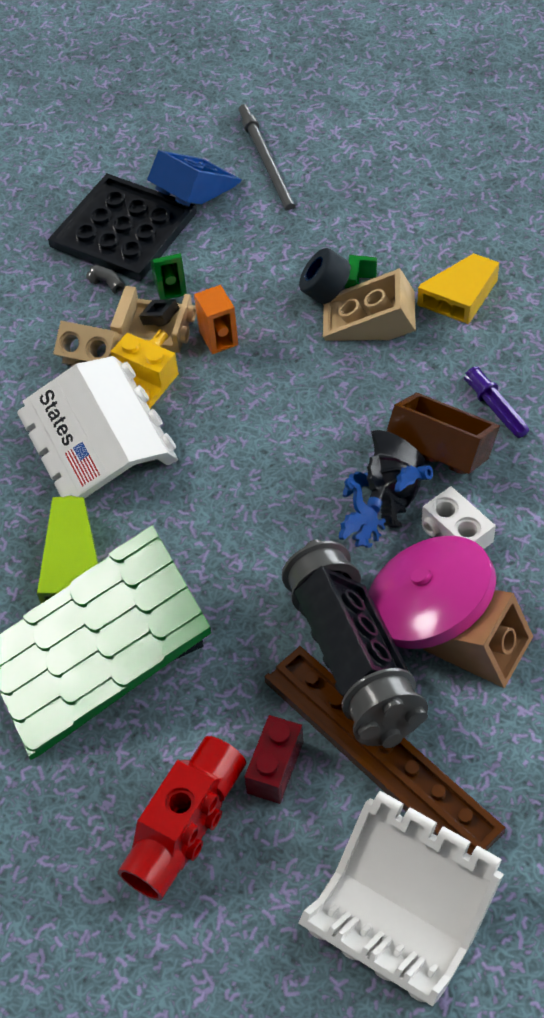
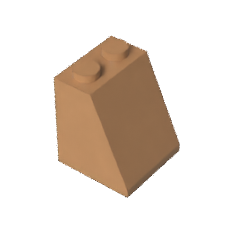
[423,590,533,688]

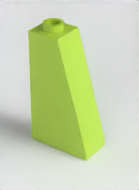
[37,496,98,604]

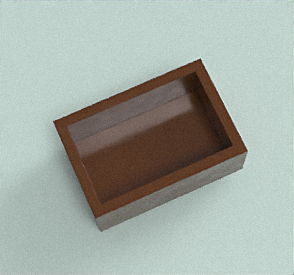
[387,392,500,474]

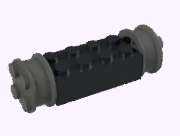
[282,539,428,748]

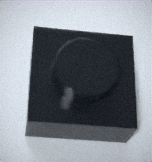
[139,299,179,327]

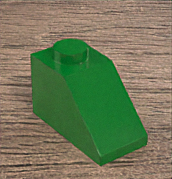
[150,253,187,300]

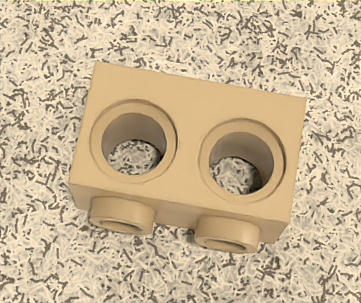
[53,321,123,366]

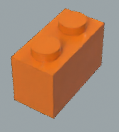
[194,284,238,355]

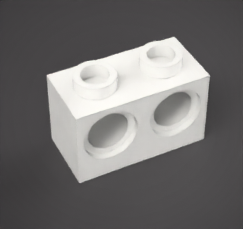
[422,486,496,549]

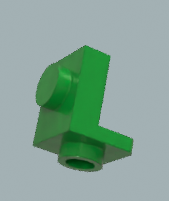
[344,255,377,289]

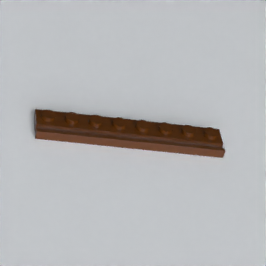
[264,646,506,855]

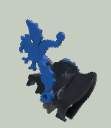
[339,430,433,548]

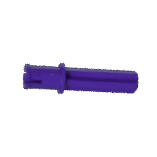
[464,366,529,439]

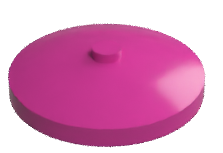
[369,536,496,649]

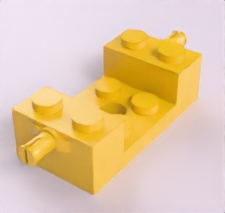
[110,329,179,408]

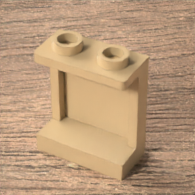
[110,286,196,352]

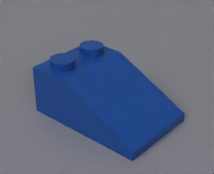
[147,150,242,206]

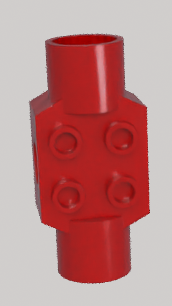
[118,736,247,901]

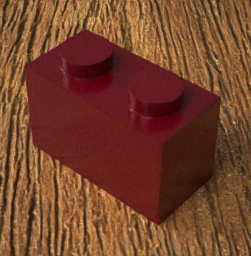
[244,715,304,804]

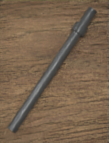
[239,104,295,210]

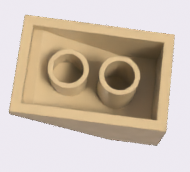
[323,268,416,341]

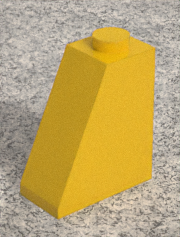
[417,253,500,324]

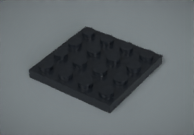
[48,173,197,281]

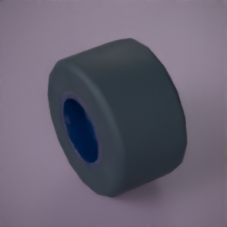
[299,248,351,304]

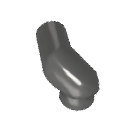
[86,265,125,294]

